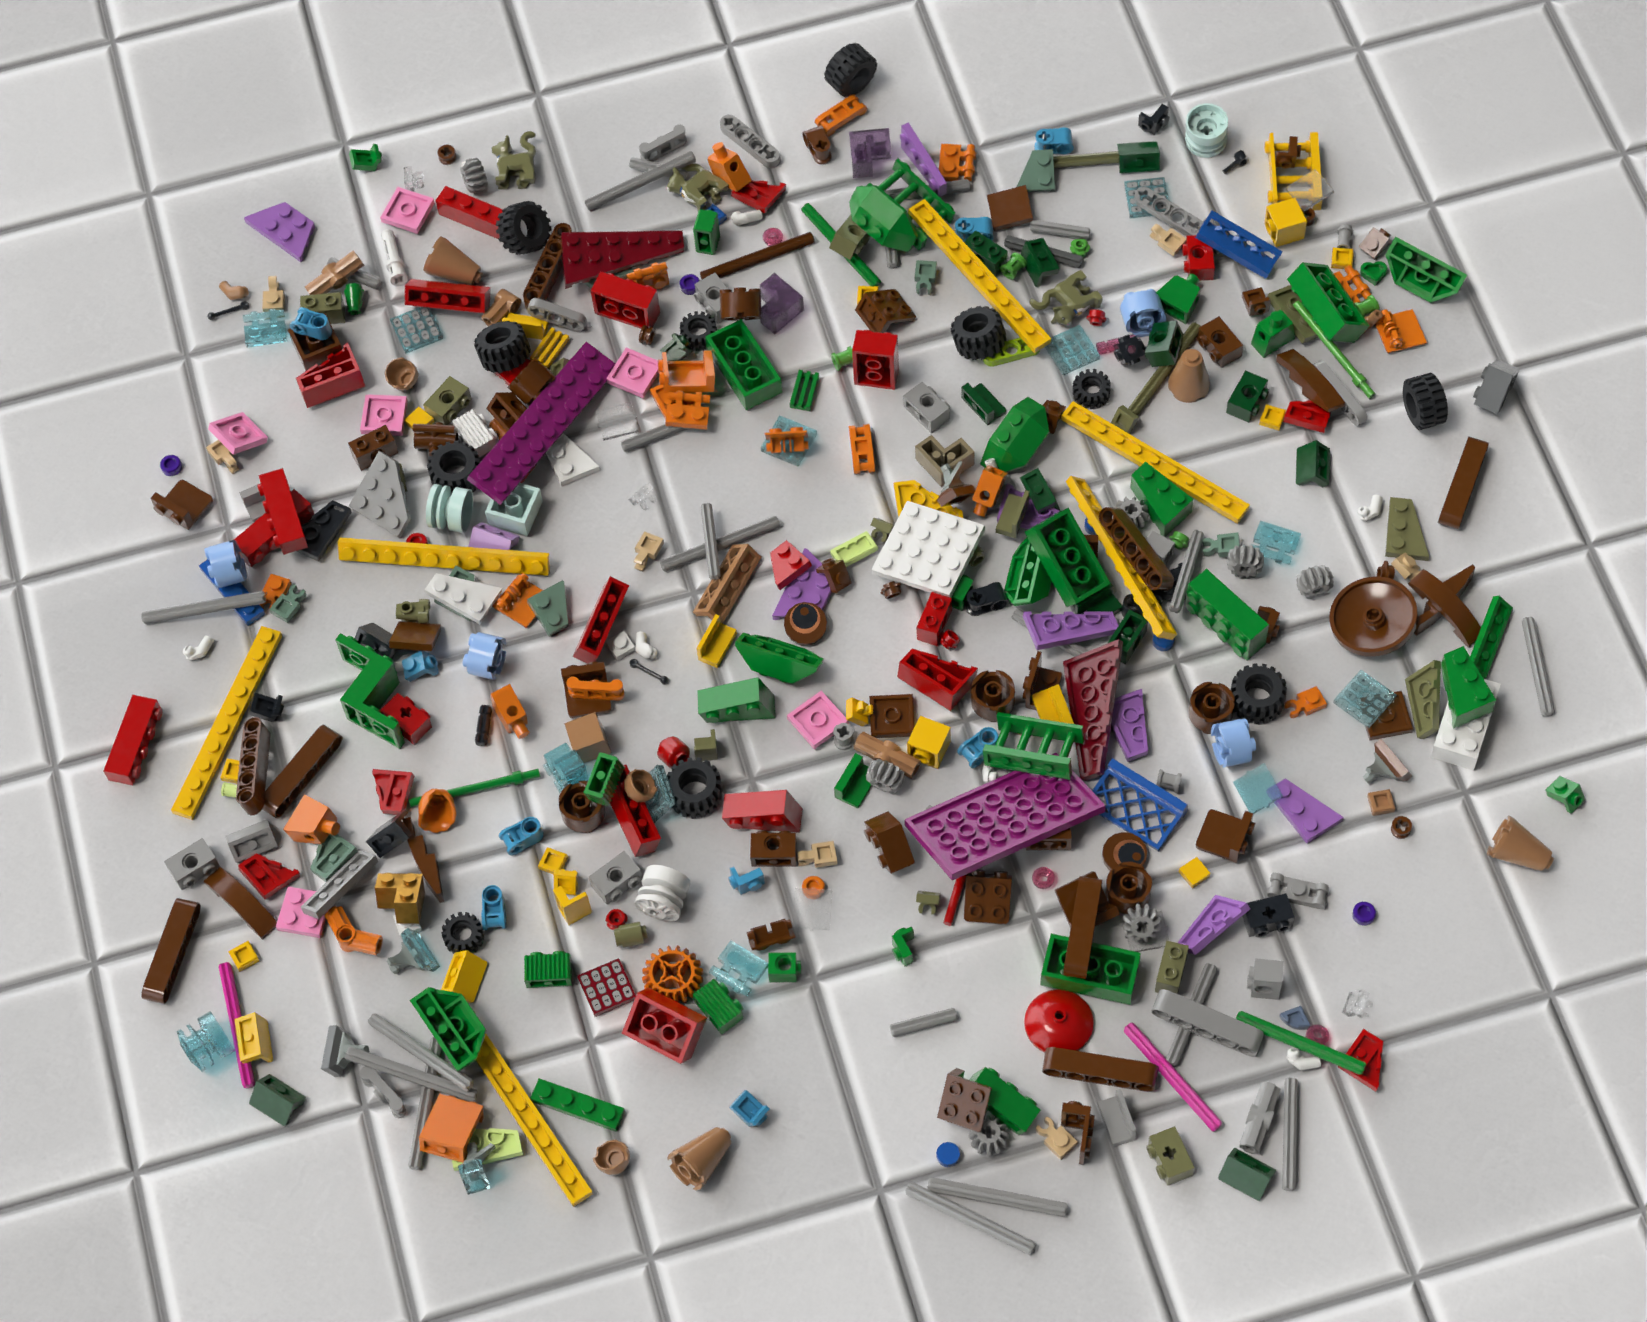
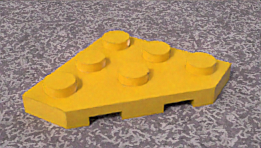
[893,480,963,518]

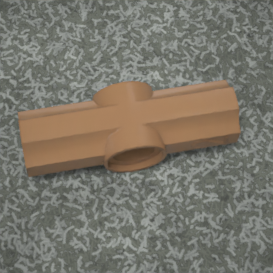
[305,250,364,295]
[854,732,921,779]

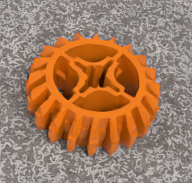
[642,945,704,1003]

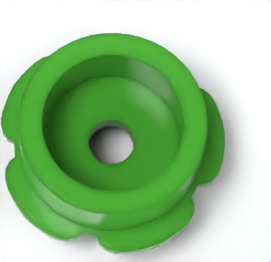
[1070,239,1090,257]
[1169,531,1190,550]

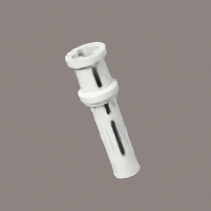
[381,229,408,286]

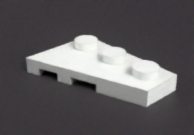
[545,433,600,486]
[425,573,502,624]

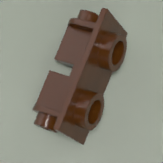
[746,918,796,951]

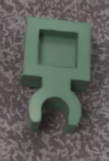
[914,260,937,295]
[1202,532,1240,557]
[269,584,307,623]

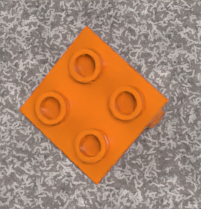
[1375,309,1427,353]
[765,427,809,454]
[492,573,543,628]

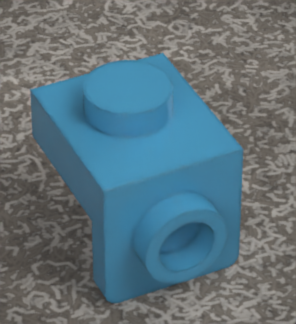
[402,651,438,682]
[728,867,765,895]
[729,1090,770,1126]

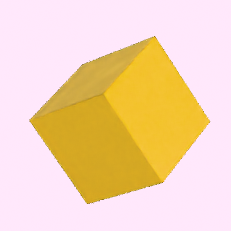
[1264,198,1307,247]
[907,716,951,769]

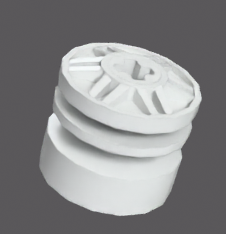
[634,865,691,921]

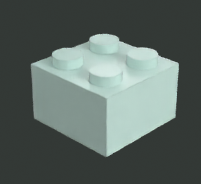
[485,483,543,536]

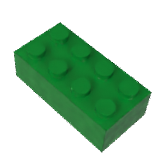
[1287,262,1370,343]
[705,319,783,410]
[1025,508,1111,607]
[1185,568,1269,660]
[1040,933,1141,1005]

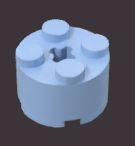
[1120,289,1166,337]
[205,540,247,588]
[463,632,506,680]
[1211,719,1256,768]

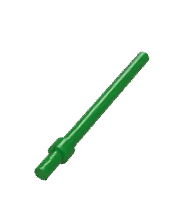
[409,769,540,807]

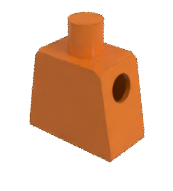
[707,142,752,192]
[972,465,1008,517]
[490,684,530,739]
[283,795,340,844]

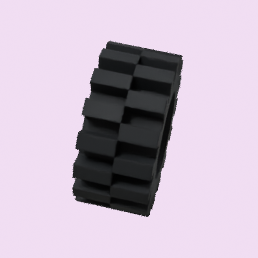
[679,311,717,351]
[1073,369,1111,409]
[441,912,484,954]

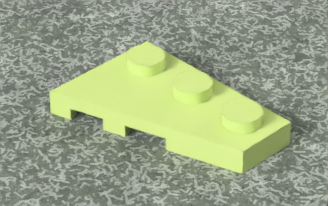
[452,1128,523,1171]

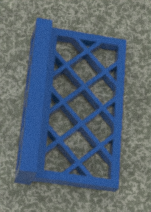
[1092,758,1188,852]

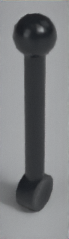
[207,301,249,320]
[629,659,668,684]

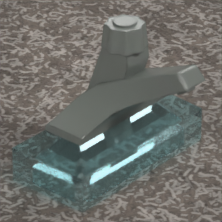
[387,928,440,974]
[458,1142,495,1195]

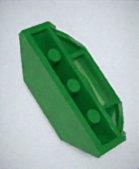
[849,185,918,252]
[1385,236,1468,303]
[980,397,1050,472]
[1004,535,1052,606]
[735,632,824,684]
[410,987,487,1072]

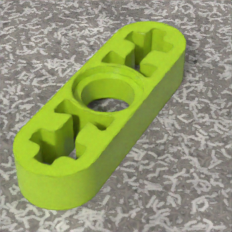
[983,338,1040,367]

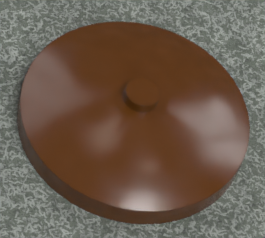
[1329,576,1418,657]

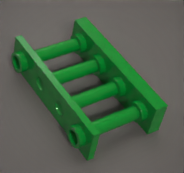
[866,158,955,251]
[983,712,1084,779]

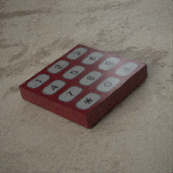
[577,958,636,1017]

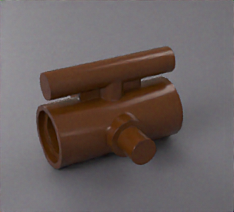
[413,422,459,456]

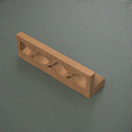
[693,544,761,624]

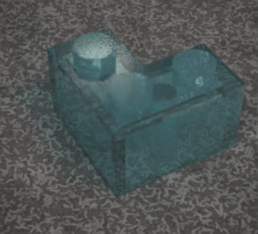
[543,743,589,793]

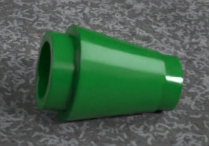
[344,283,364,315]

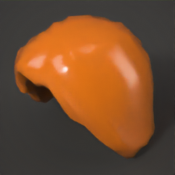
[418,788,457,833]

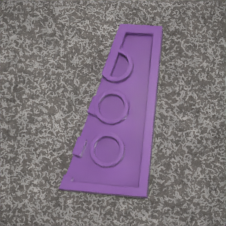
[900,122,947,197]
[1023,611,1118,651]

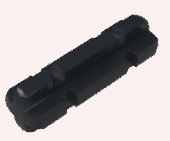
[475,705,492,746]

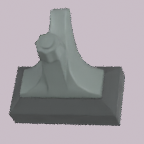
[321,1025,372,1077]

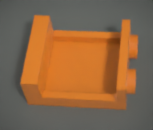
[658,350,715,393]
[419,1094,484,1163]

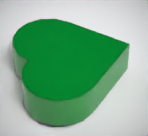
[1360,261,1387,286]

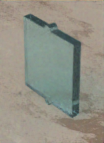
[1233,763,1283,814]

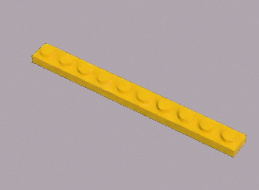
[908,199,1051,353]
[1061,401,1250,524]
[1065,476,1177,640]
[338,538,550,576]
[171,626,282,820]
[475,1034,593,1207]

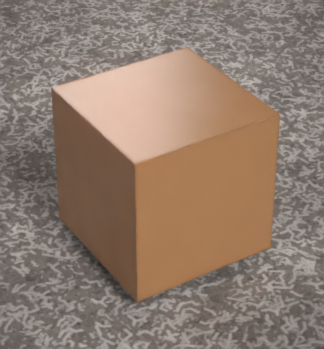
[564,712,612,764]

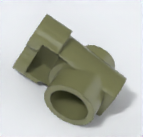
[396,599,430,623]

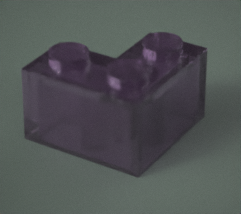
[849,128,891,178]
[760,273,804,335]

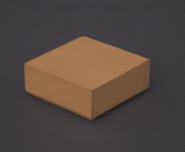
[1367,789,1395,816]

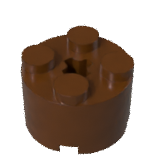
[720,287,762,321]
[507,357,556,406]
[971,670,1015,722]
[1189,682,1234,734]
[558,781,605,833]
[1105,862,1152,914]

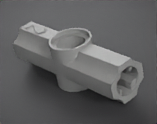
[1239,1082,1280,1154]

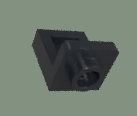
[1138,104,1169,135]
[248,692,284,722]

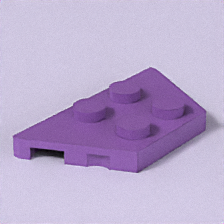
[244,202,315,262]
[772,548,832,620]

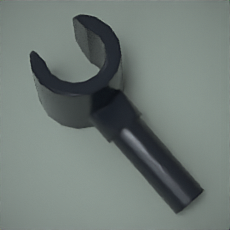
[1222,150,1247,174]

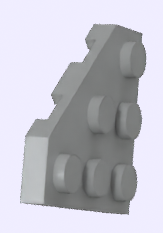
[349,451,411,538]

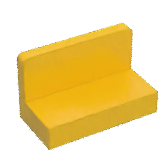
[502,313,549,340]
[697,614,737,668]
[1031,684,1074,724]
[553,886,592,926]
[441,950,487,1003]
[234,1012,273,1064]

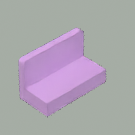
[468,522,520,550]

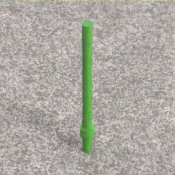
[1293,300,1375,399]

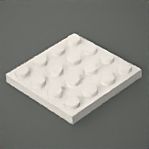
[872,501,986,598]

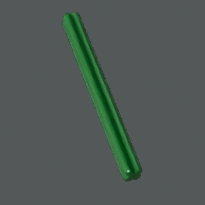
[801,203,881,286]
[1236,1011,1366,1075]

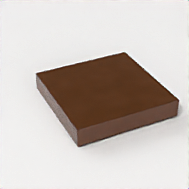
[987,185,1033,231]
[389,621,441,651]
[1359,691,1413,741]
[869,694,915,738]

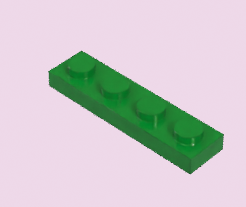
[1470,595,1513,679]
[530,1078,625,1132]

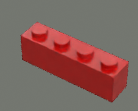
[435,186,503,239]
[404,279,491,313]
[257,468,308,555]
[234,489,314,568]
[572,576,629,664]
[103,695,162,786]
[610,764,661,857]

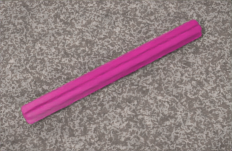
[218,962,255,1088]
[1124,1022,1222,1132]

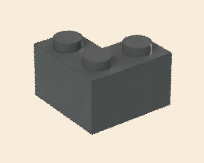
[1473,359,1520,414]

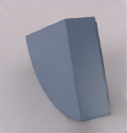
[1279,1006,1311,1030]

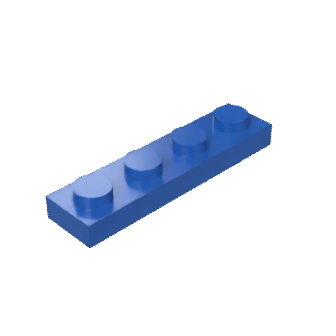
[199,559,265,626]

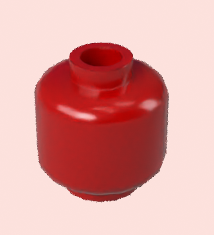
[657,736,690,768]

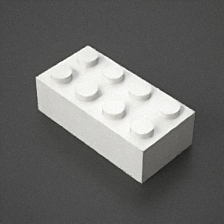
[1431,679,1501,771]

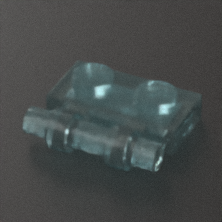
[243,308,287,348]
[1251,521,1301,565]
[709,941,768,996]

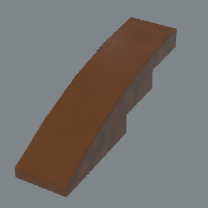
[1276,349,1345,413]
[1414,564,1475,636]
[402,817,444,903]

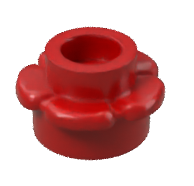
[1086,309,1107,326]
[940,629,960,649]
[605,909,628,930]

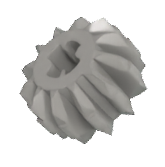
[460,158,488,193]
[1114,496,1149,529]
[1227,544,1264,578]
[1296,565,1334,597]
[866,759,904,793]
[1123,903,1161,943]
[969,1115,1009,1156]

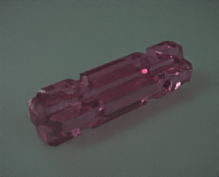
[1096,334,1135,354]

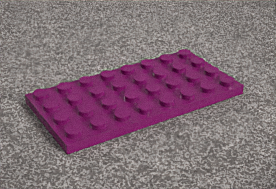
[904,753,1105,881]

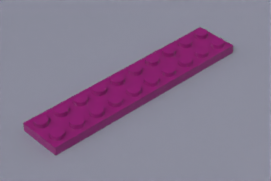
[467,341,616,505]

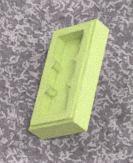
[830,531,878,567]

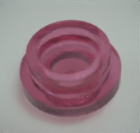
[763,228,783,246]
[1032,867,1055,889]
[1306,1024,1329,1045]

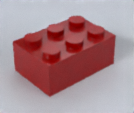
[591,272,660,329]
[852,330,899,390]
[621,987,707,1064]

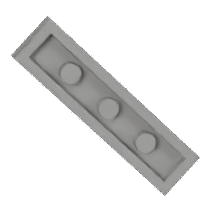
[301,850,378,919]

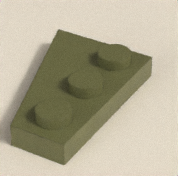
[1267,285,1318,344]
[1385,497,1429,561]
[1405,660,1441,739]

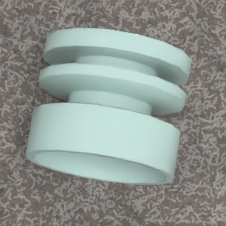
[1185,103,1228,158]
[426,484,473,533]

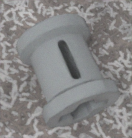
[833,723,854,750]
[1156,769,1182,793]

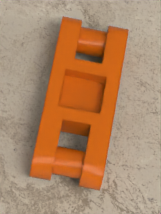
[815,94,867,136]
[849,424,875,474]
[566,676,625,701]

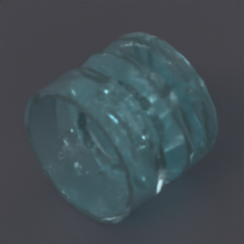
[176,1011,235,1072]

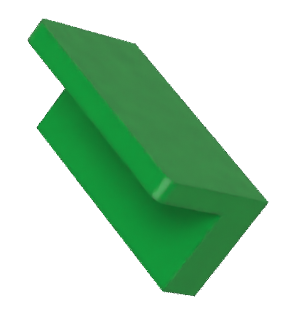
[834,753,872,808]

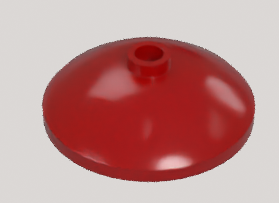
[1024,989,1094,1053]

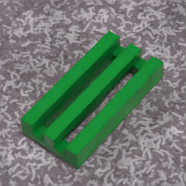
[789,370,819,411]

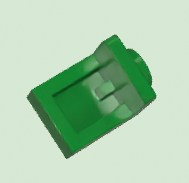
[349,144,382,171]
[1545,776,1585,813]
[892,926,914,967]

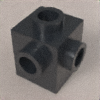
[1113,334,1145,366]

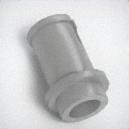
[1337,224,1354,249]

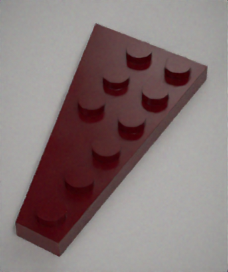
[561,230,684,289]
[1063,639,1123,781]

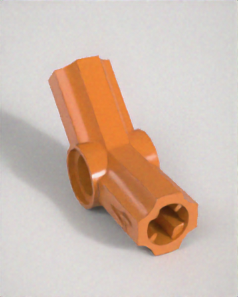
[324,906,383,956]

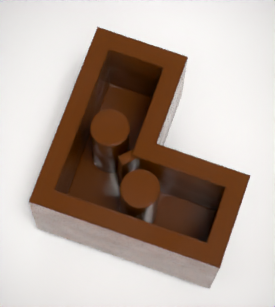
[864,811,915,874]

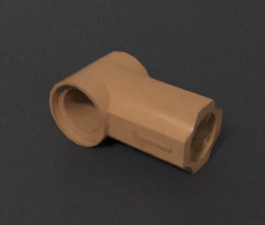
[481,289,521,327]

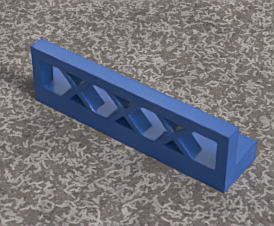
[1195,210,1283,279]

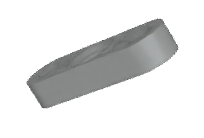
[527,298,587,332]

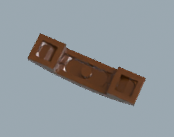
[1408,569,1481,647]
[203,867,277,940]

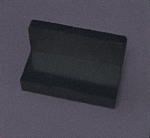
[355,623,397,659]
[366,810,412,858]

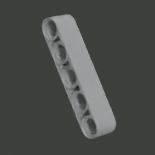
[1151,989,1264,1056]

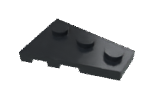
[296,500,352,562]

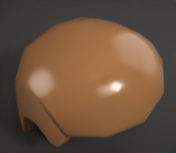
[385,357,419,391]
[624,769,658,803]
[593,1140,630,1175]

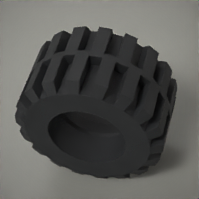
[824,43,877,98]
[496,201,552,255]
[950,306,1007,360]
[474,321,531,373]
[1402,372,1448,430]
[427,441,480,493]
[1231,663,1287,724]
[666,757,723,819]

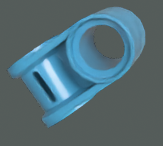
[1034,127,1074,154]
[955,217,994,242]
[290,307,332,340]
[957,727,998,768]
[499,817,544,856]
[481,885,507,930]

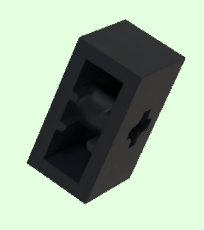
[1242,893,1295,937]

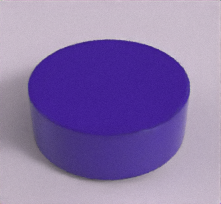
[680,274,700,295]
[160,455,182,476]
[1352,902,1376,926]

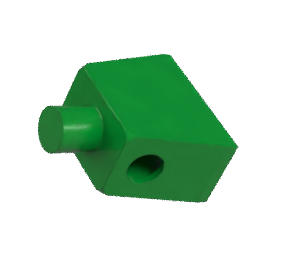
[1156,274,1200,324]
[1251,310,1295,358]

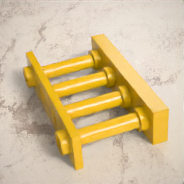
[1264,132,1323,210]

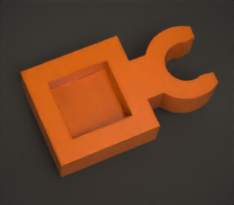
[259,574,292,609]
[1284,686,1327,718]

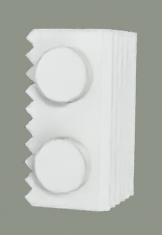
[452,409,498,457]

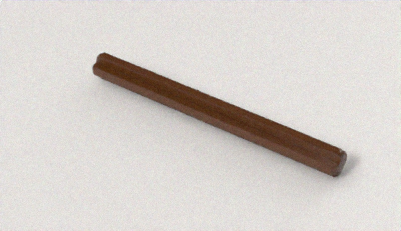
[700,232,814,280]

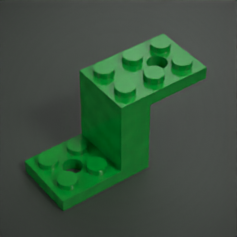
[335,633,405,749]

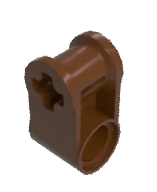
[802,125,832,165]

